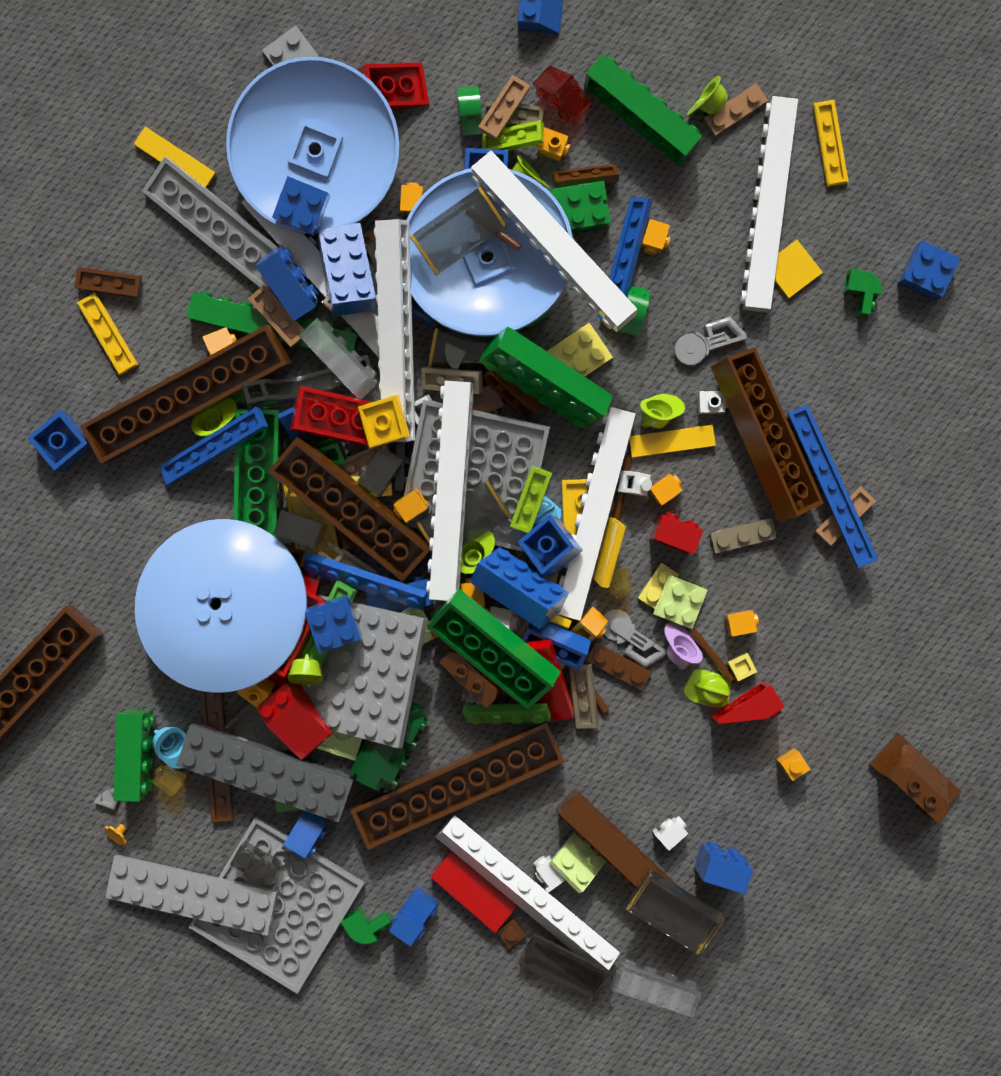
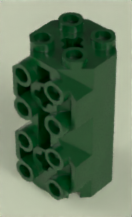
[349,702,428,793]

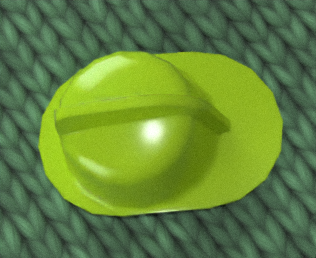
[687,75,728,116]
[512,155,550,190]
[640,394,685,428]
[191,398,237,437]
[461,527,495,574]
[288,654,323,685]
[684,669,731,708]

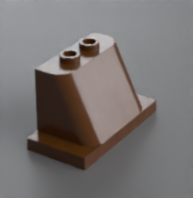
[439,642,510,708]
[869,733,962,824]

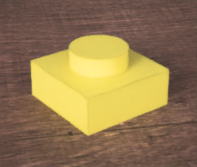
[728,652,757,681]

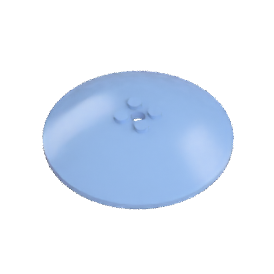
[226,57,399,234]
[406,169,573,336]
[135,519,307,693]

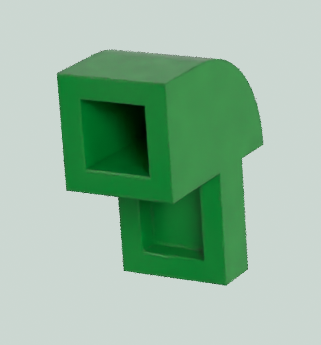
[457,85,483,136]
[843,268,882,318]
[619,285,650,337]
[341,907,392,944]

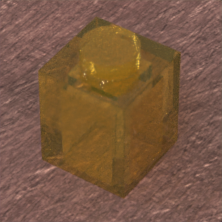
[608,567,632,599]
[152,764,190,798]

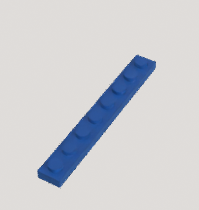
[787,404,878,569]

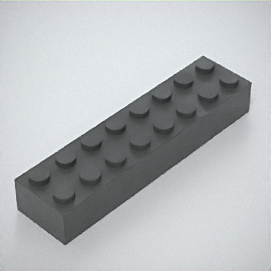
[176,722,356,823]

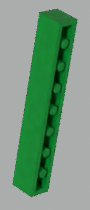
[186,291,359,362]

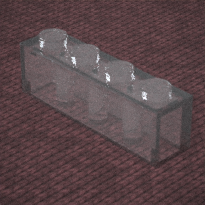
[299,318,379,400]
[611,959,702,1018]

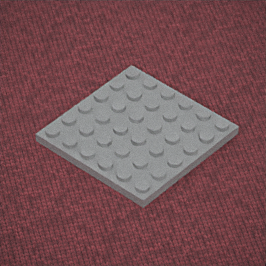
[402,399,550,551]
[301,595,428,748]
[189,816,365,994]

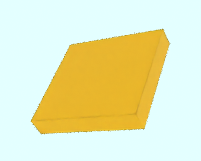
[775,240,823,299]
[358,395,410,449]

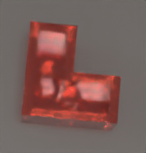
[532,65,592,124]

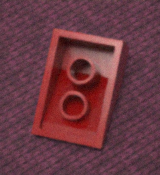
[357,62,430,112]
[710,681,785,724]
[257,683,332,760]

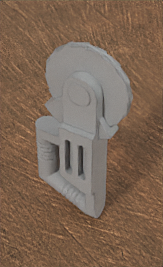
[675,317,747,365]
[604,609,667,668]

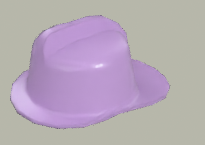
[664,622,703,670]

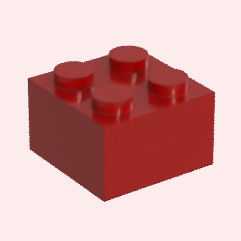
[650,512,704,554]

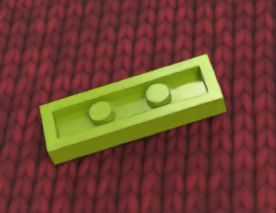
[482,120,544,151]
[510,466,552,533]

